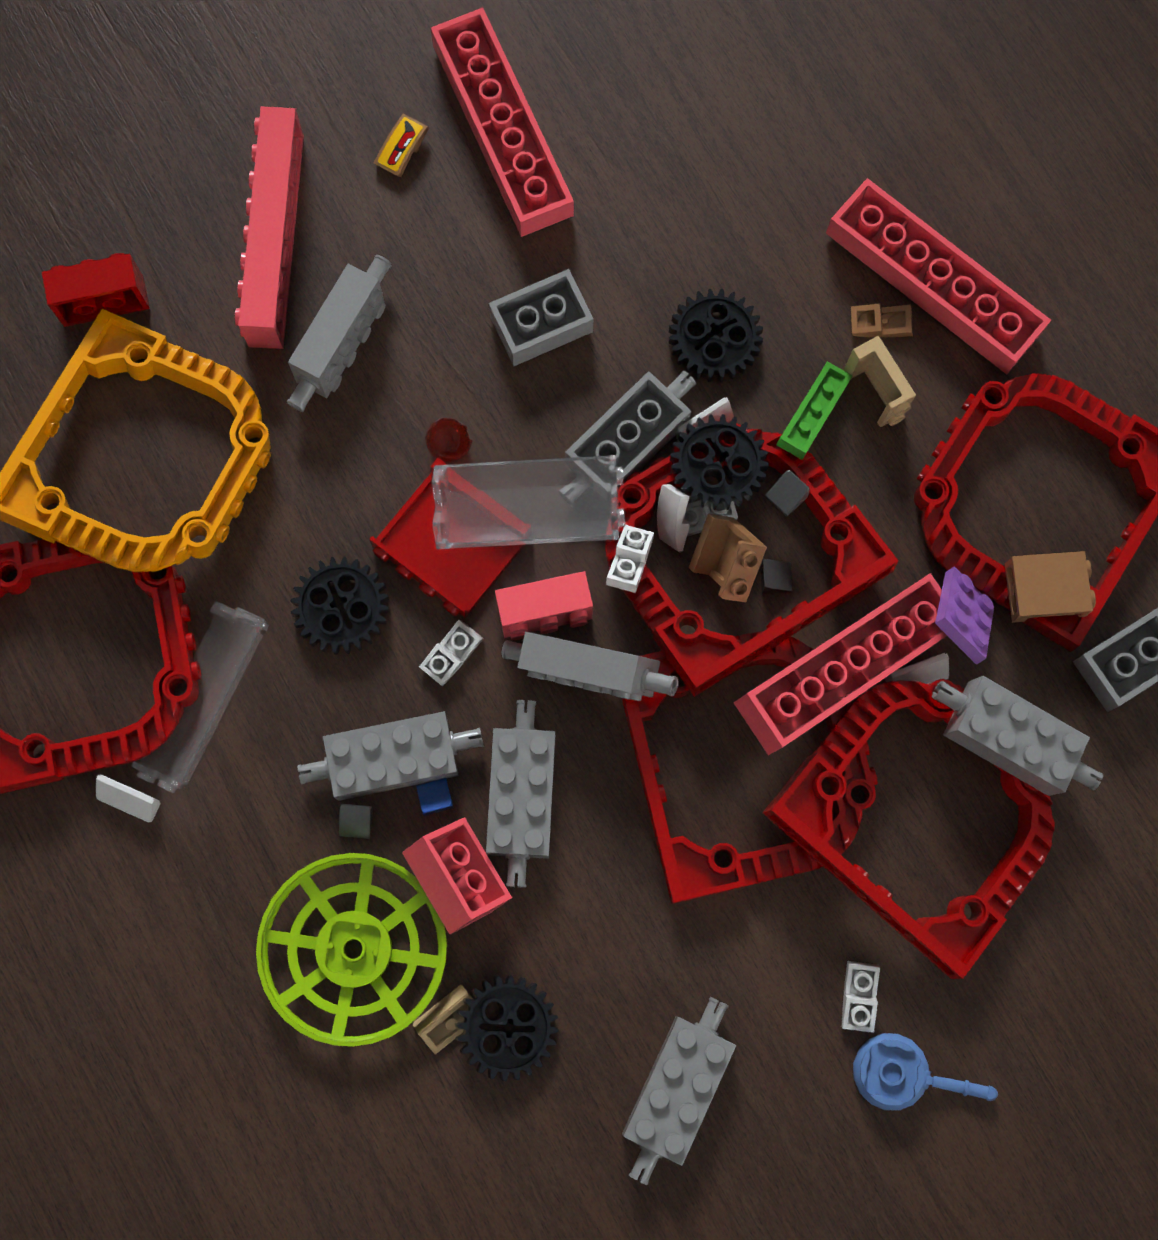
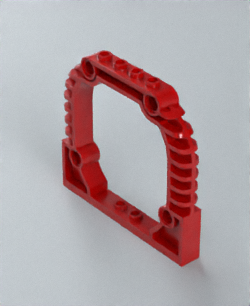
[914,373,1158,652]
[605,422,898,697]
[0,531,202,794]
[622,631,878,904]
[762,679,1055,979]

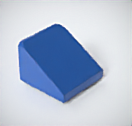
[416,778,454,816]

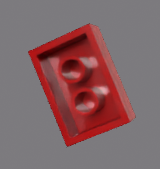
[42,253,150,327]

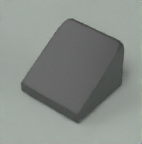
[765,470,810,517]
[761,559,792,593]
[339,804,373,839]

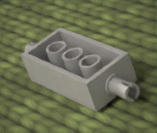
[287,255,392,412]
[559,371,696,506]
[501,631,678,701]
[932,676,1103,796]
[486,700,555,888]
[297,711,484,801]
[622,997,737,1185]

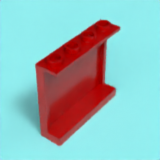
[370,458,532,618]

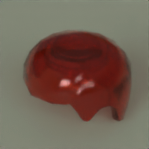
[425,418,473,462]

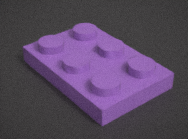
[935,566,994,665]

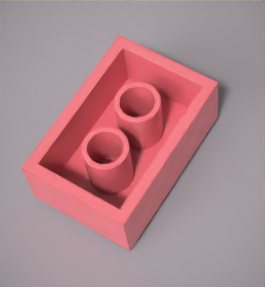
[495,571,593,640]
[402,817,512,935]

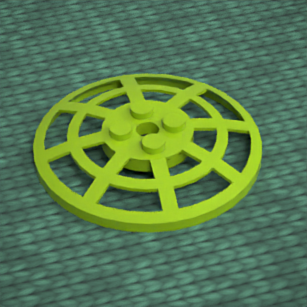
[256,853,447,1047]

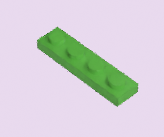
[776,361,853,460]

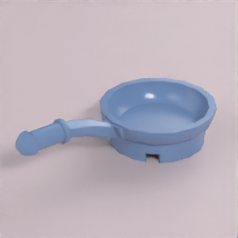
[853,1033,998,1111]

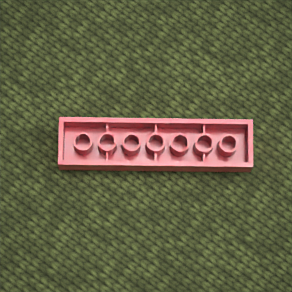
[431,7,574,237]
[235,106,304,349]
[826,178,1051,374]
[734,573,947,756]

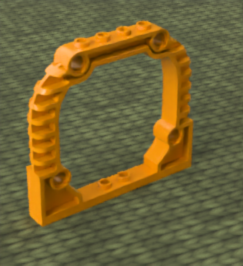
[0,309,271,572]

